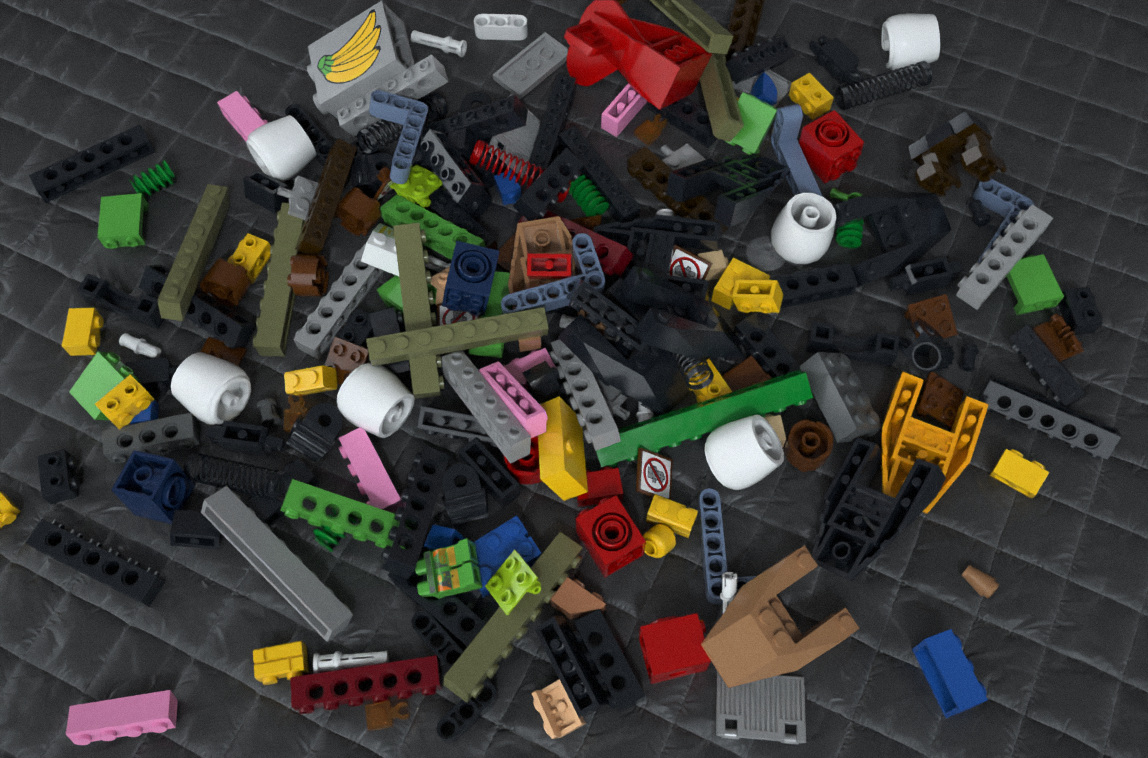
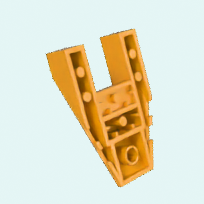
[881,372,989,514]

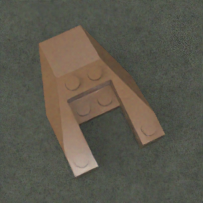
[508,216,605,352]
[701,546,859,688]

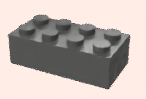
[800,352,882,443]

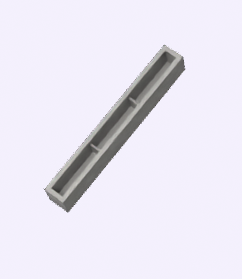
[201,486,353,642]

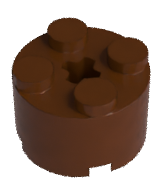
[334,187,381,236]
[287,255,329,297]
[200,258,251,307]
[784,420,833,472]

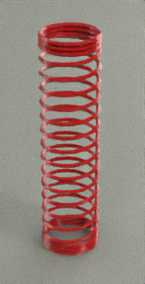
[469,140,571,203]

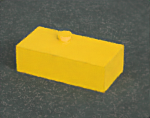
[538,396,588,501]

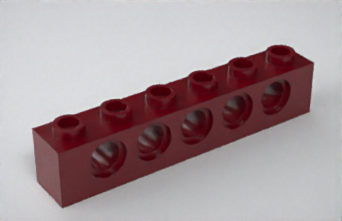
[518,211,633,277]
[290,655,442,714]

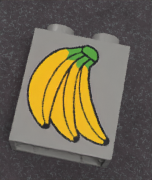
[307,1,414,119]

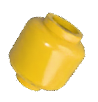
[643,524,676,558]

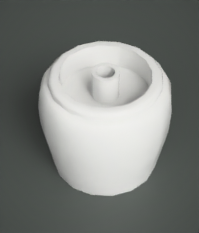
[881,13,940,71]
[246,115,316,183]
[771,193,836,264]
[171,352,251,426]
[337,363,415,438]
[705,415,784,490]

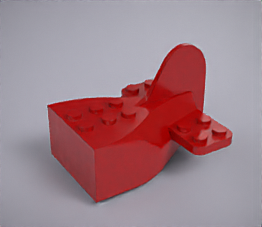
[564,0,713,110]

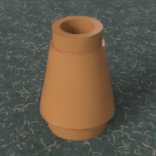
[961,565,1000,599]

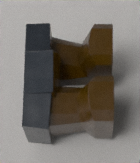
[908,111,1007,197]

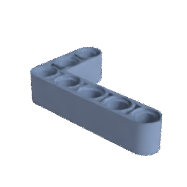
[369,90,428,184]
[771,104,822,196]
[973,179,1034,264]
[501,233,605,315]
[697,488,756,605]

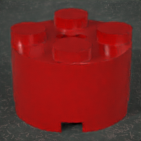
[504,436,542,485]

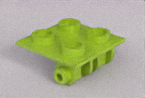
[390,164,442,208]
[485,549,541,615]

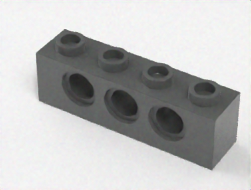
[102,413,200,463]

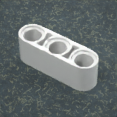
[474,14,528,40]

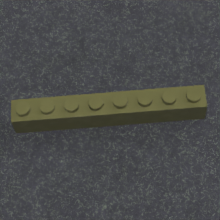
[649,0,733,54]
[689,36,744,142]
[157,184,230,321]
[253,203,305,357]
[393,223,445,399]
[366,307,549,366]
[443,532,583,702]

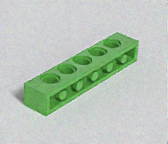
[380,195,485,260]
[280,479,411,550]

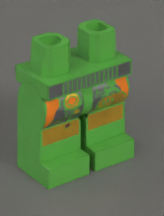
[415,539,483,599]

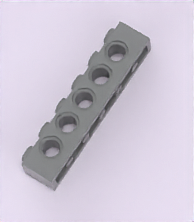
[336,54,449,137]
[956,204,1053,310]
[293,244,384,360]
[549,339,621,451]
[442,350,531,463]

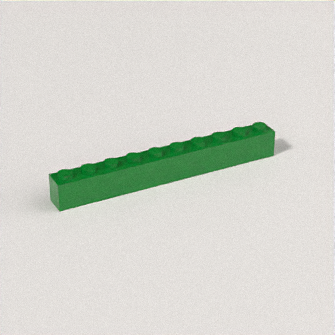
[595,370,813,467]

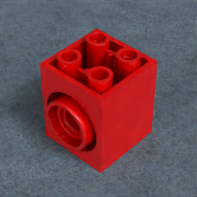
[799,110,864,184]
[576,495,646,578]
[638,613,711,684]

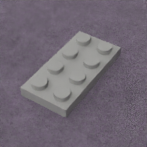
[493,32,568,100]

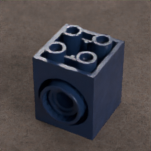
[442,241,500,316]
[111,450,195,524]

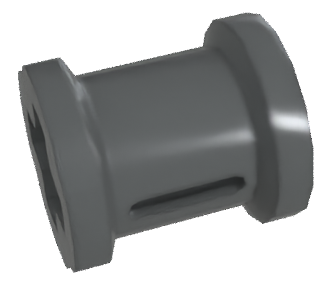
[257,398,281,427]

